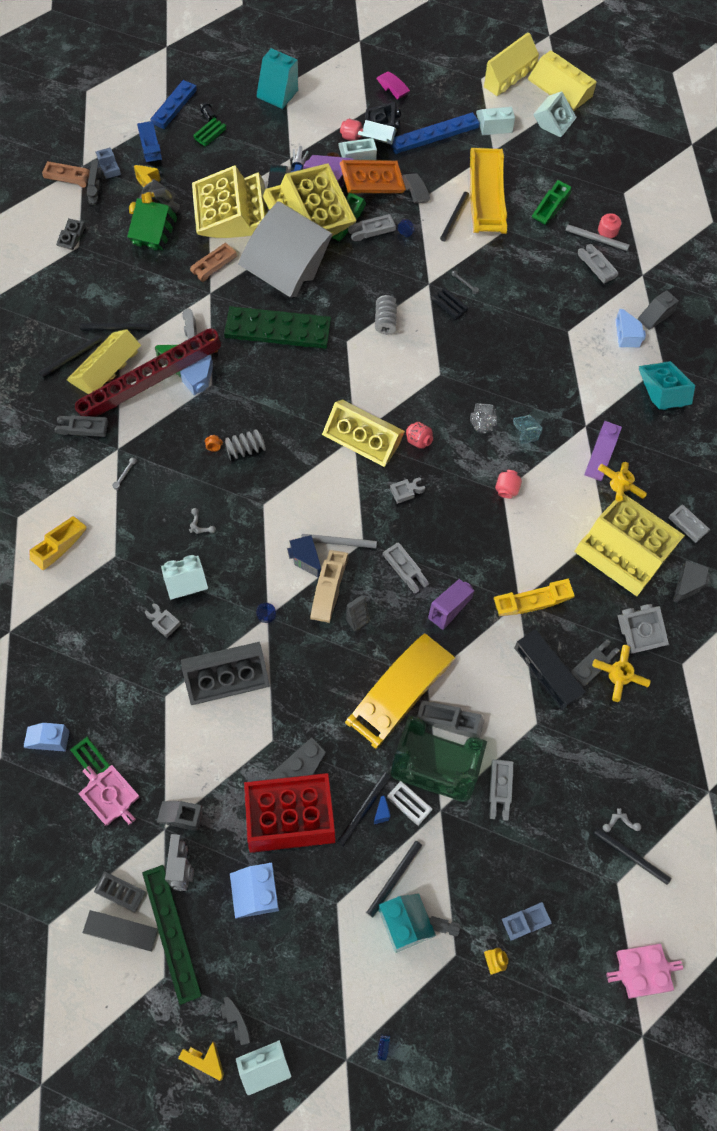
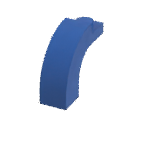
[137,121,162,162]

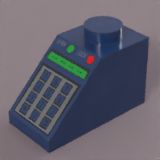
[287,535,321,577]

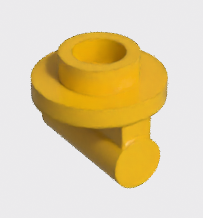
[484,948,508,975]

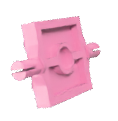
[78,765,140,826]
[607,944,683,999]

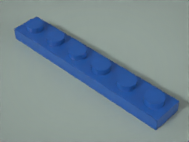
[390,112,480,154]

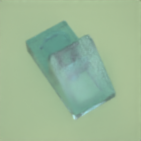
[513,415,542,444]

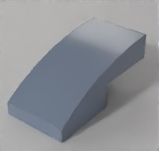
[95,147,121,179]
[502,902,552,941]

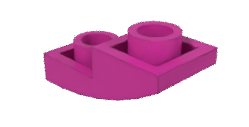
[377,72,410,100]

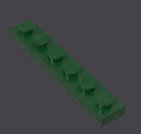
[142,865,202,1005]

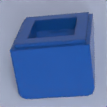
[374,796,390,824]

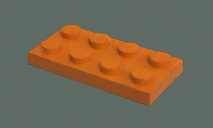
[340,160,406,193]

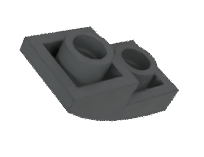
[402,173,430,203]
[56,218,85,250]
[221,997,251,1045]

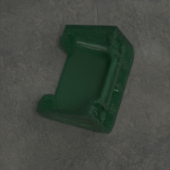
[390,715,487,801]

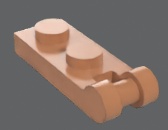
[42,161,90,187]
[190,242,237,282]

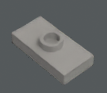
[668,504,710,543]

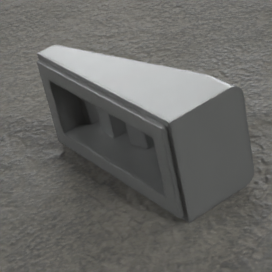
[346,595,370,631]
[94,872,146,912]

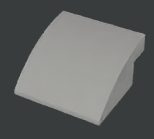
[238,201,333,297]

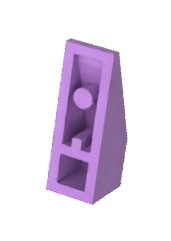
[584,421,622,481]

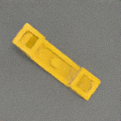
[494,578,574,616]

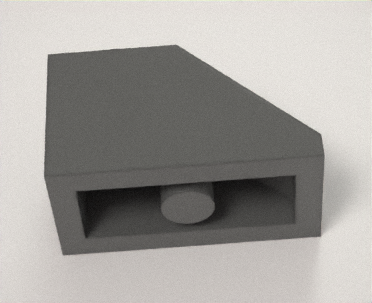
[637,290,679,330]
[673,561,710,603]

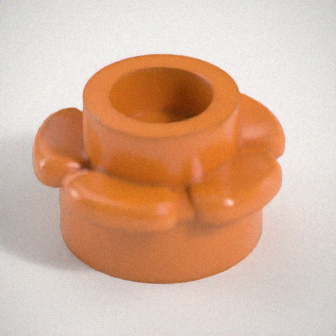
[204,435,223,452]

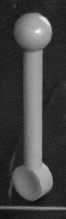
[112,458,137,490]

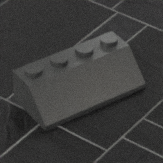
[181,641,270,705]

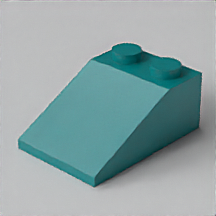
[639,361,695,410]

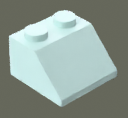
[533,91,577,137]
[476,107,515,135]

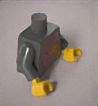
[129,179,180,214]

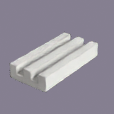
[387,781,432,826]

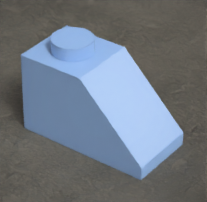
[615,309,646,348]
[180,355,213,396]
[24,723,70,751]

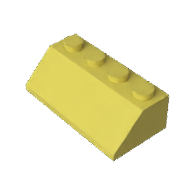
[484,32,539,96]
[528,50,597,111]
[67,329,141,394]
[322,400,405,467]

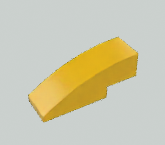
[29,516,87,570]

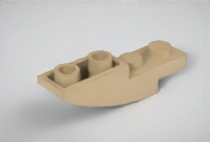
[310,550,348,623]

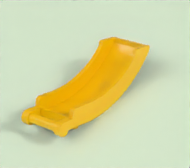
[470,148,507,234]
[345,633,456,749]

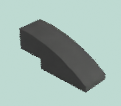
[416,700,484,739]
[82,910,158,952]

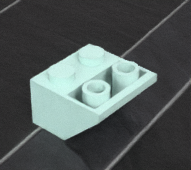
[339,138,377,160]
[161,555,208,600]

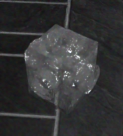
[470,403,497,433]

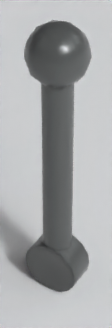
[451,270,479,295]

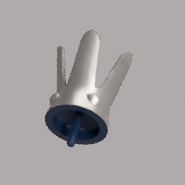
[292,146,309,170]

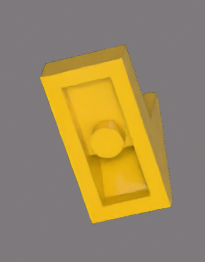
[134,165,161,187]
[178,1042,224,1081]

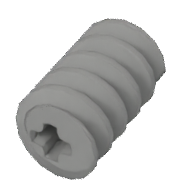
[375,295,397,335]
[225,429,266,460]

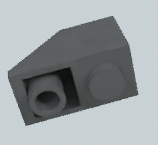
[157,801,204,832]

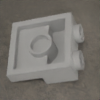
[618,604,669,654]
[165,834,194,891]

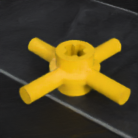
[598,462,647,501]
[592,645,650,702]

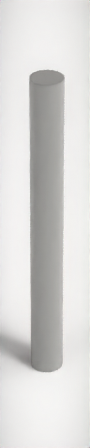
[565,225,629,251]
[301,534,377,548]

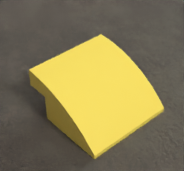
[263,163,356,236]
[192,166,268,238]
[574,494,685,596]

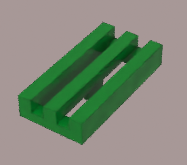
[193,118,226,147]
[70,737,110,774]

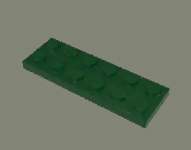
[224,306,331,349]

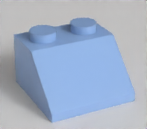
[230,863,279,919]

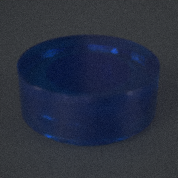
[398,219,415,237]
[256,603,276,623]
[377,1035,390,1061]

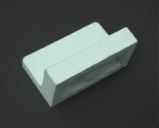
[358,120,396,145]
[236,1040,291,1095]

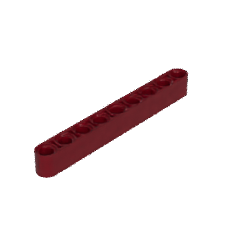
[75,328,221,417]

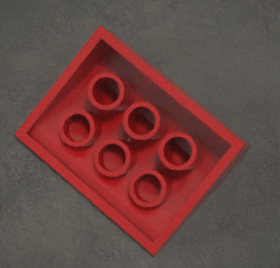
[244,773,335,853]

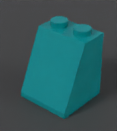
[257,48,299,109]
[379,893,436,953]

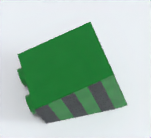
[127,198,177,250]

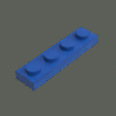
[150,80,197,129]

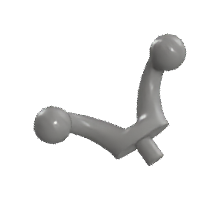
[189,508,216,534]
[603,808,641,832]

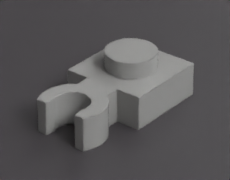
[390,478,425,504]
[145,604,181,638]

